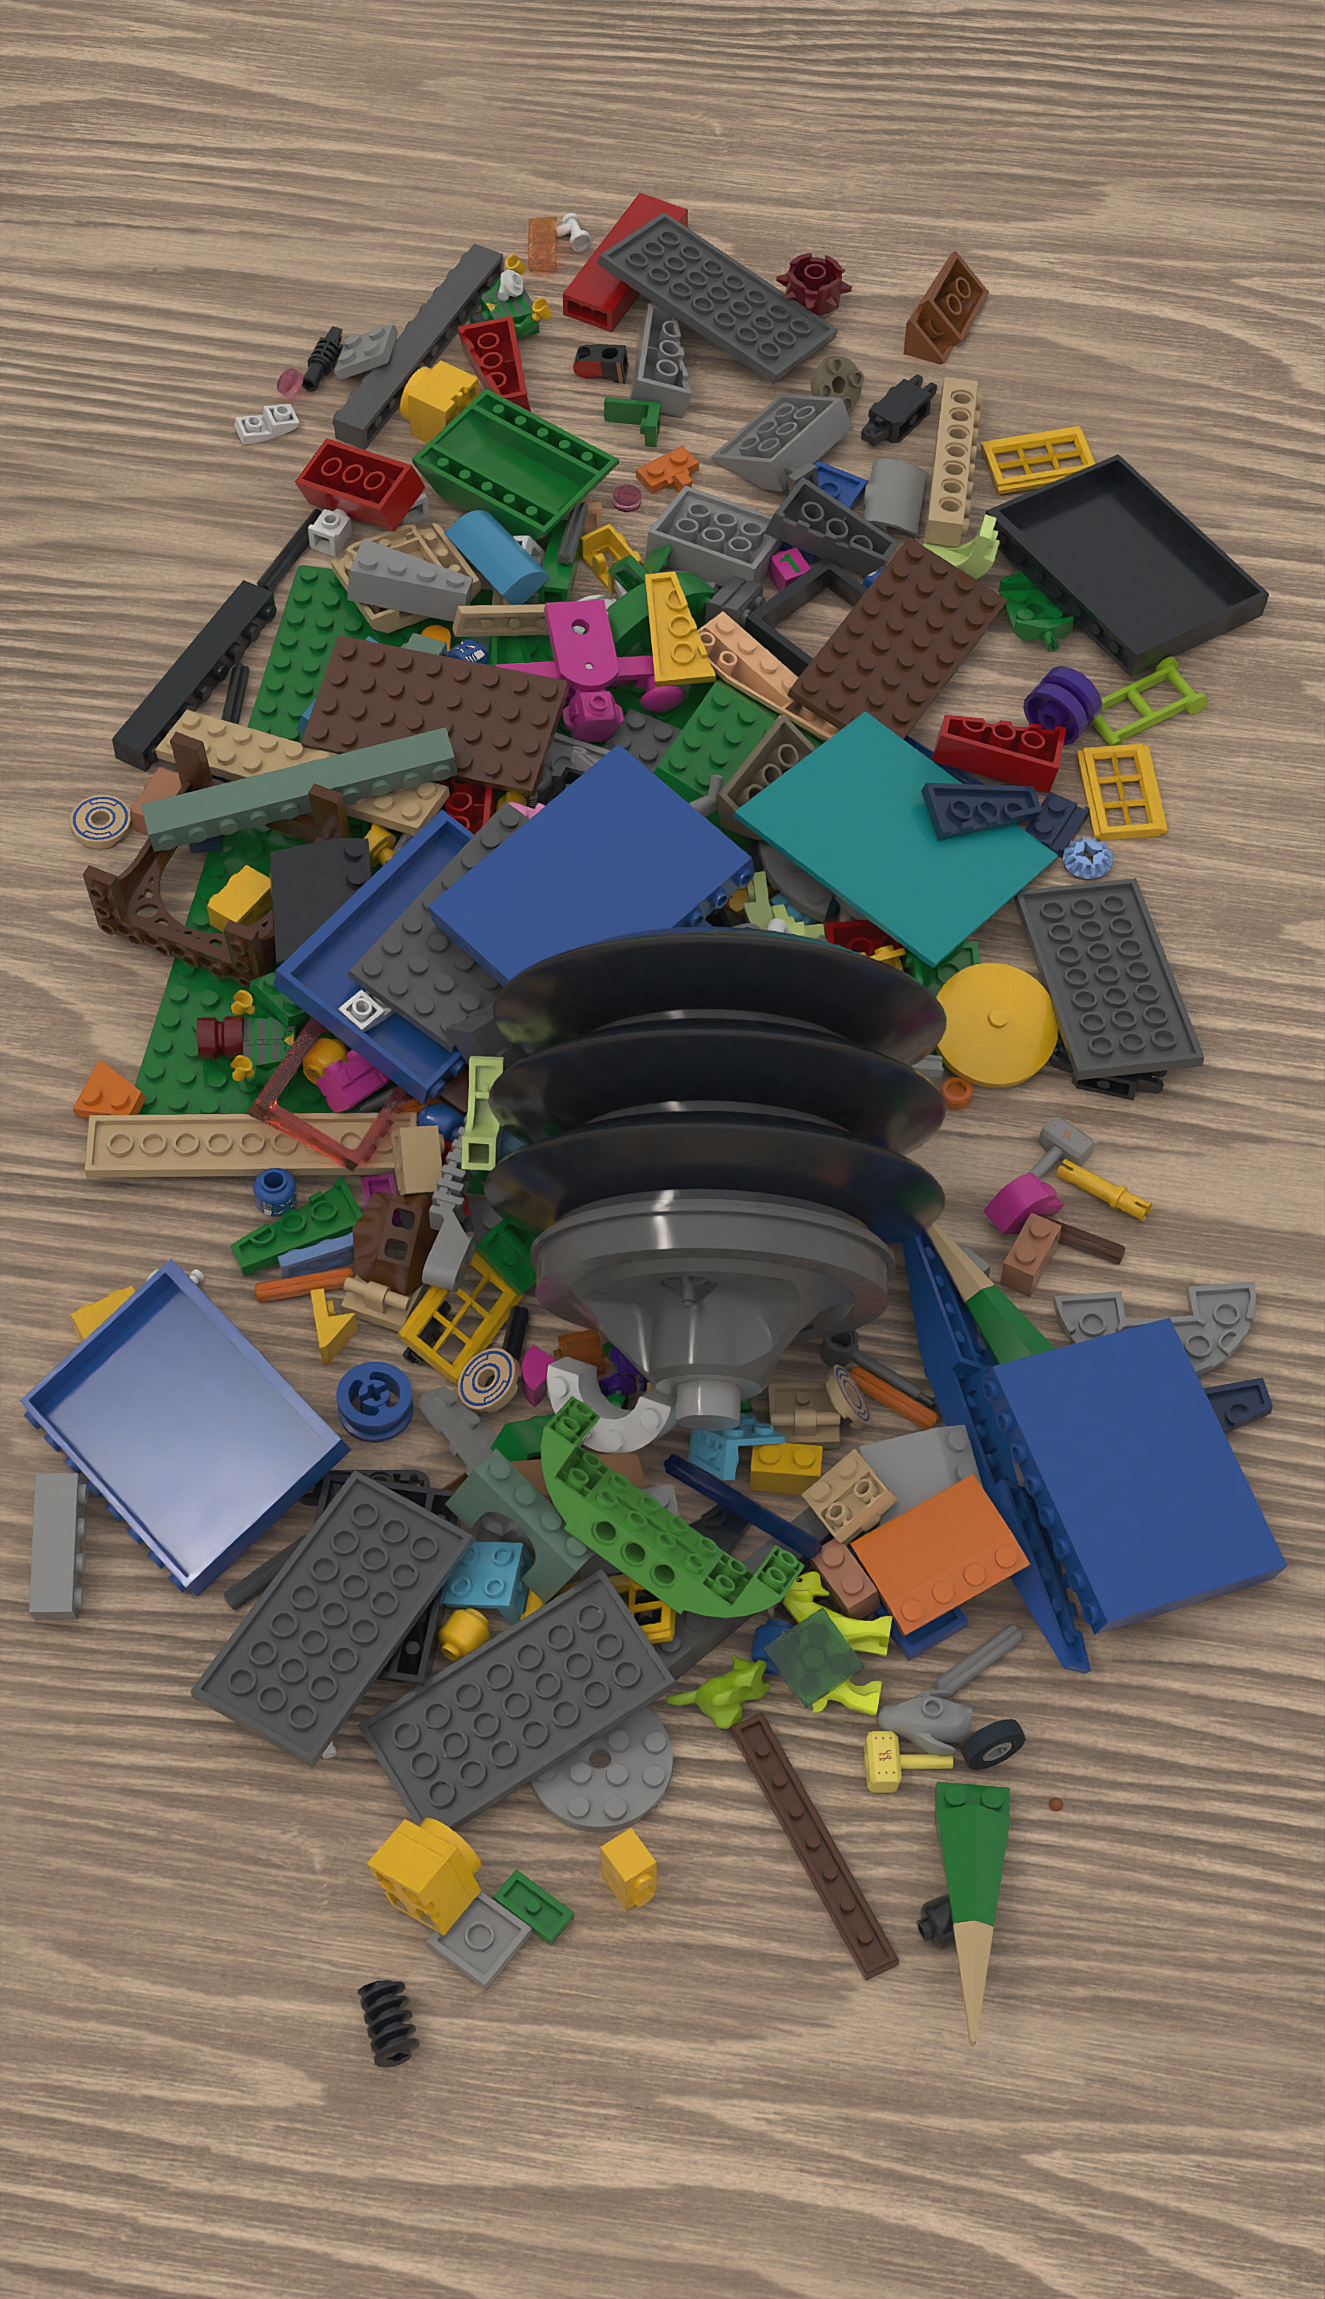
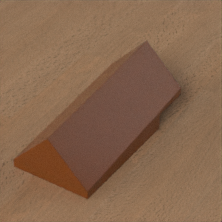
[903,251,989,365]

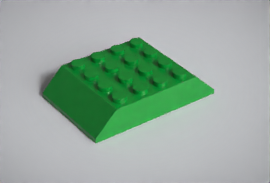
[412,389,619,541]
[653,678,823,853]

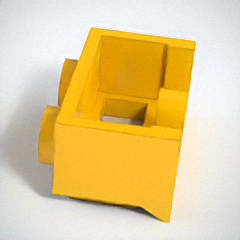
[580,524,643,594]

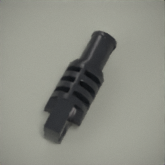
[301,326,343,392]

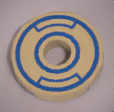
[70,794,132,849]
[457,1348,521,1414]
[823,1364,871,1430]

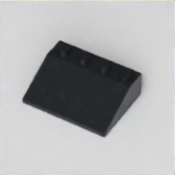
[269,838,371,965]

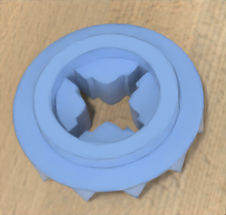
[1063,836,1113,879]

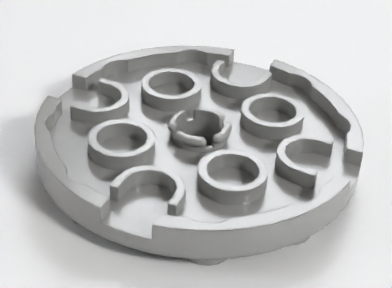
[530,1707,673,1833]

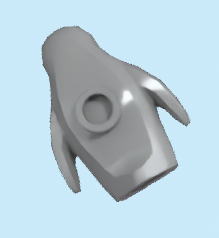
[877,1689,972,1756]

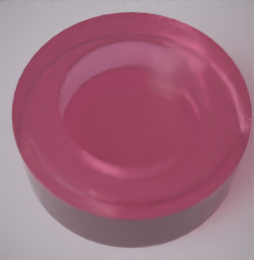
[277,368,304,398]
[613,484,641,512]

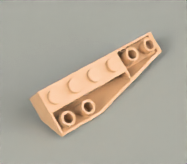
[697,612,840,742]

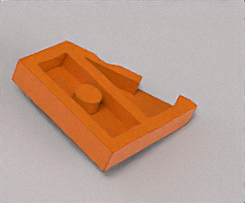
[73,1061,146,1119]

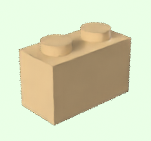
[391,1125,444,1196]

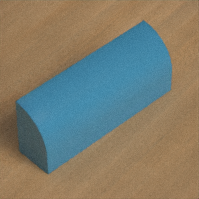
[444,510,551,605]

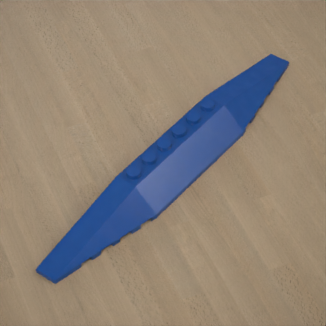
[902,1231,1091,1674]

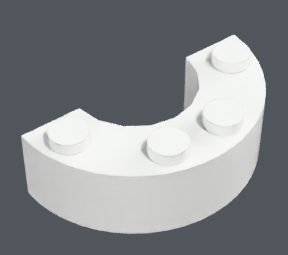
[547,1356,677,1454]

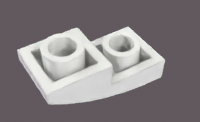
[234,404,300,445]
[338,989,395,1032]

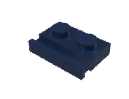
[1025,792,1090,858]

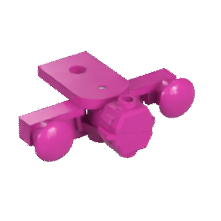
[495,600,685,743]

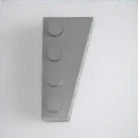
[630,303,692,418]
[347,538,473,622]
[29,1473,88,1620]

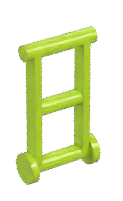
[1092,657,1209,746]

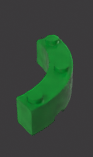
[582,572,717,658]

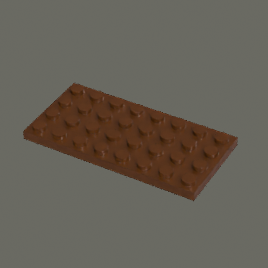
[787,537,1008,740]
[301,635,570,797]

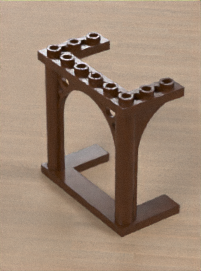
[83,732,351,989]

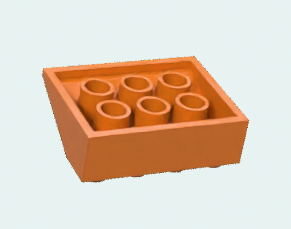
[850,1474,1030,1637]

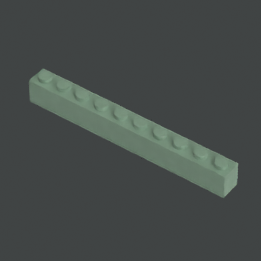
[141,727,458,852]

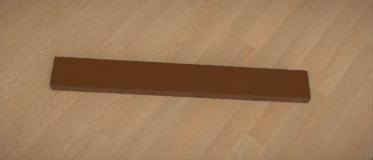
[730,1712,899,1981]

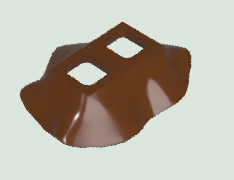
[353,1192,439,1296]

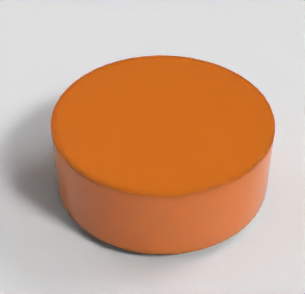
[940,1077,973,1110]

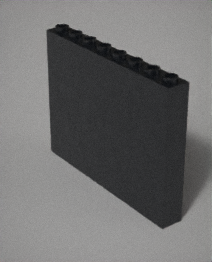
[985,454,1269,677]

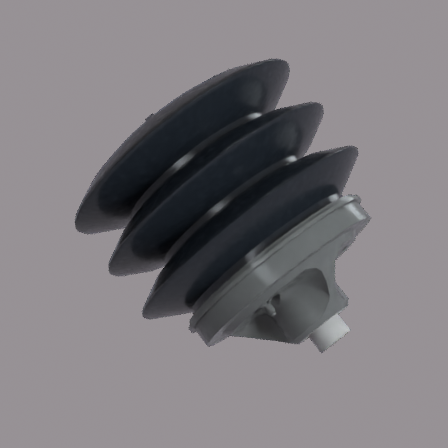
[484,927,947,1431]

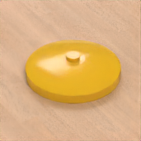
[935,963,1059,1088]

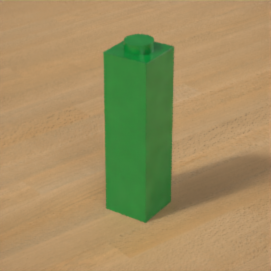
[538,519,583,604]

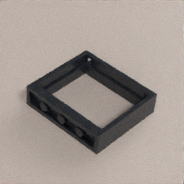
[744,558,868,678]

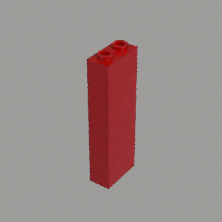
[563,192,688,332]

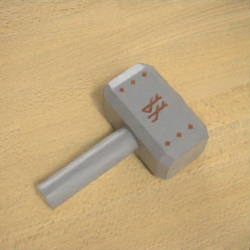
[1027,1117,1094,1180]

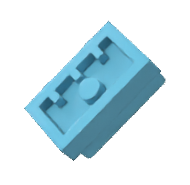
[688,1413,785,1481]
[444,1542,534,1626]

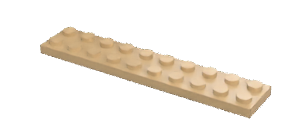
[155,710,450,836]
[85,1112,418,1178]

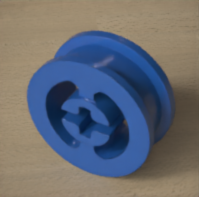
[336,1362,413,1442]

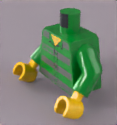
[469,254,552,339]
[230,990,316,1088]

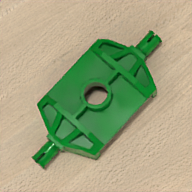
[999,565,1074,652]

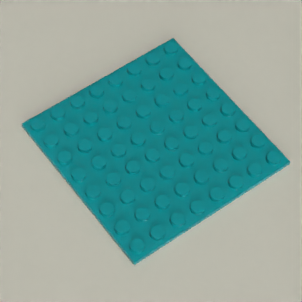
[733,711,1058,968]

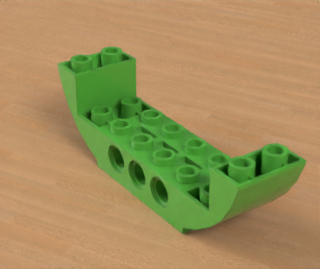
[541,1396,805,1618]

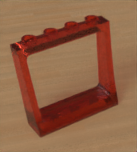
[246,1016,409,1172]

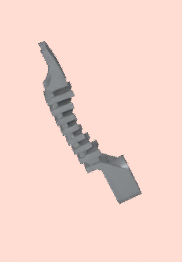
[422,1115,505,1292]

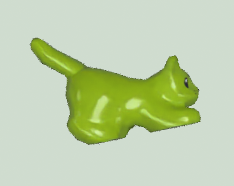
[666,1655,770,1729]

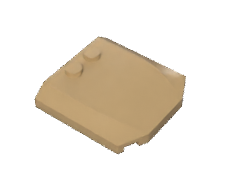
[331,523,481,633]

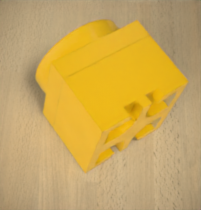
[400,360,479,443]
[366,1818,482,1936]

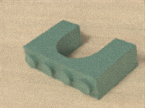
[445,1449,596,1604]

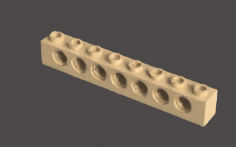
[924,377,982,547]

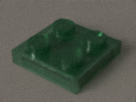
[763,1607,864,1709]

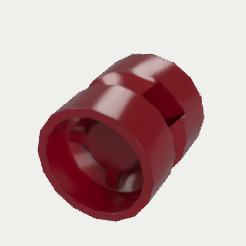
[196,1016,243,1060]

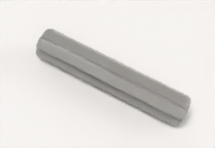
[934,1624,1023,1693]

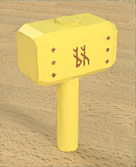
[863,1731,953,1793]

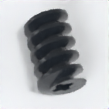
[358,1980,420,2067]

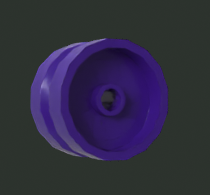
[1023,666,1102,745]

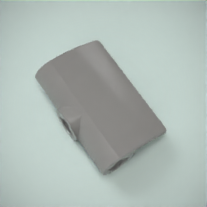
[863,458,927,537]

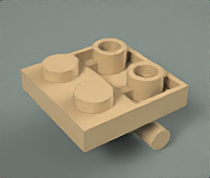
[341,1274,428,1331]
[768,1382,840,1449]
[801,1449,899,1546]

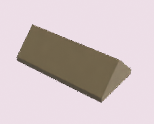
[716,714,816,841]

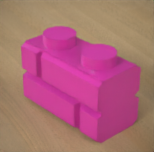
[316,1049,391,1113]

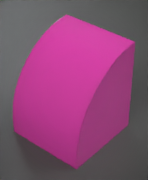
[521,1344,557,1408]

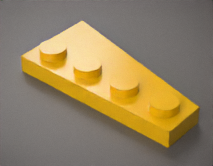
[645,571,716,687]

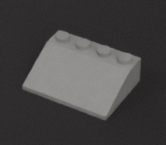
[711,394,853,492]
[645,486,783,587]
[856,1425,983,1528]

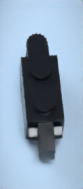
[861,374,937,446]
[1050,1044,1167,1101]

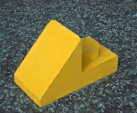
[310,1288,358,1365]

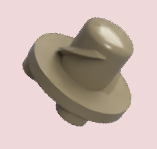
[811,356,864,412]

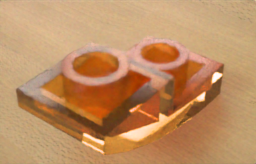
[528,216,558,271]

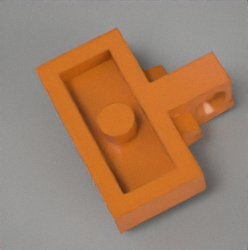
[636,445,699,494]

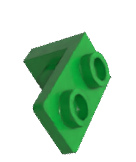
[604,397,661,447]
[608,544,672,592]

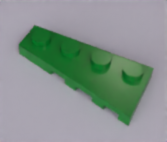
[230,1177,363,1276]

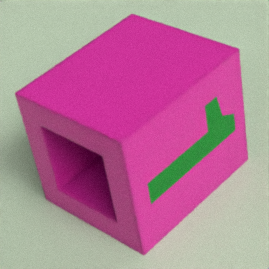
[769,547,811,592]

